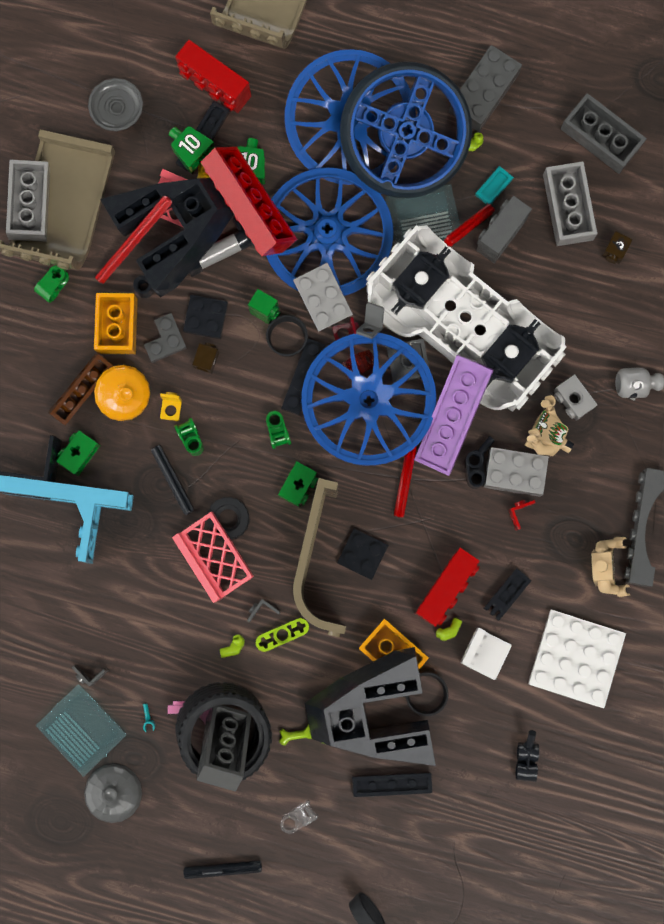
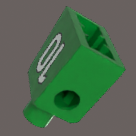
[169,126,215,173]
[237,138,266,185]

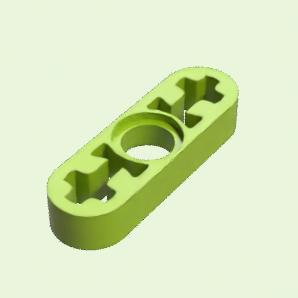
[256,618,309,652]

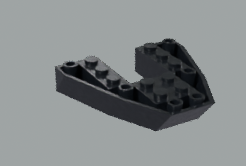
[100,178,234,298]
[304,647,436,766]

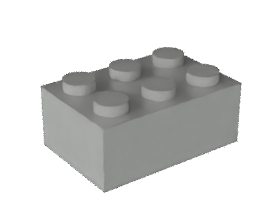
[293,263,353,332]
[483,447,549,497]

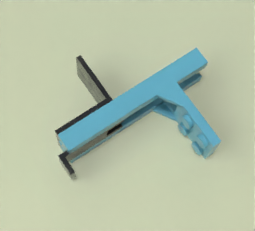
[0,435,134,564]

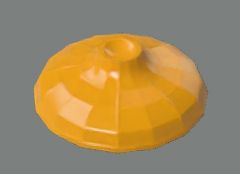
[94,365,150,421]

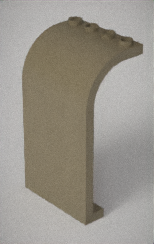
[210,0,307,49]
[0,129,115,270]
[293,478,346,637]

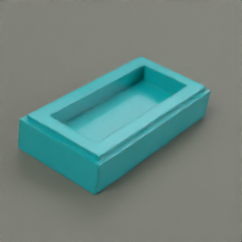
[475,166,514,205]

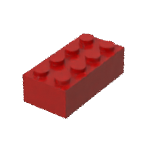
[175,40,251,113]
[414,548,480,627]

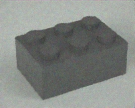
[476,196,532,264]

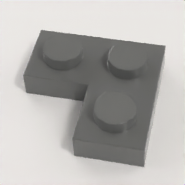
[144,313,187,363]

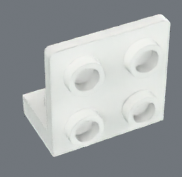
[460,628,511,680]

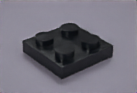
[183,295,228,339]
[337,529,389,580]

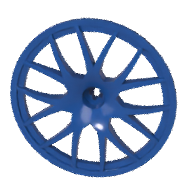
[285,49,416,185]
[266,168,393,296]
[301,332,436,466]

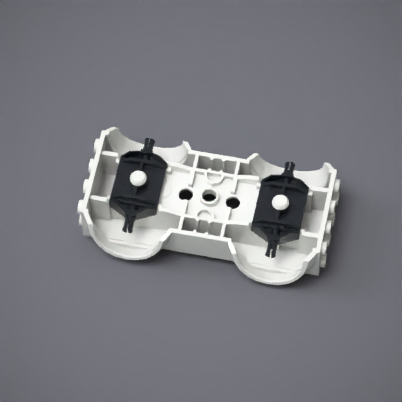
[366,225,566,412]

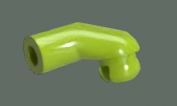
[469,132,484,151]
[436,618,462,641]
[220,634,245,658]

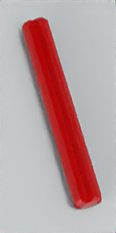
[444,204,495,247]
[394,446,417,518]

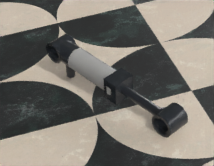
[133,216,255,299]

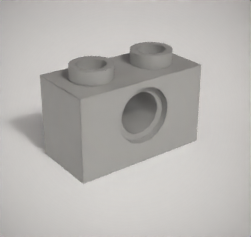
[554,374,597,421]

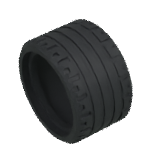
[175,682,272,781]

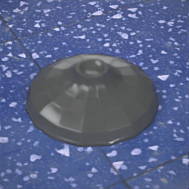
[88,78,143,132]
[84,764,142,823]

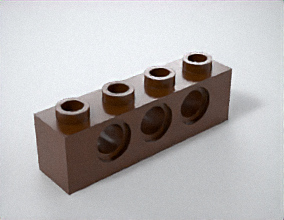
[48,354,113,426]

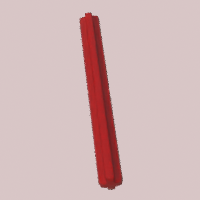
[95,195,172,283]

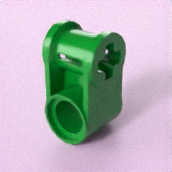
[34,265,69,303]
[266,411,291,449]
[174,418,204,456]

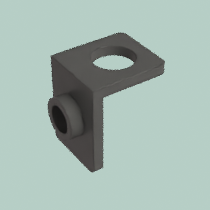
[356,302,384,339]
[247,599,281,622]
[72,665,109,687]

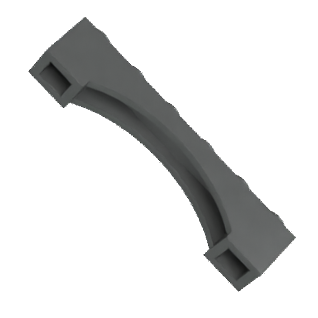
[624,468,664,587]

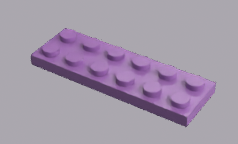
[414,354,494,476]

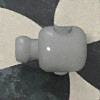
[615,368,664,401]

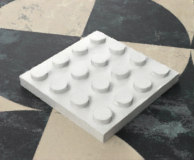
[528,610,626,708]

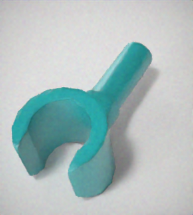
[143,704,156,732]

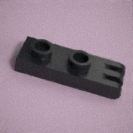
[483,568,532,621]

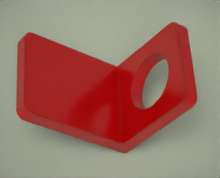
[508,500,536,531]

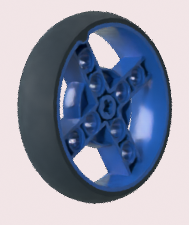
[340,62,472,198]

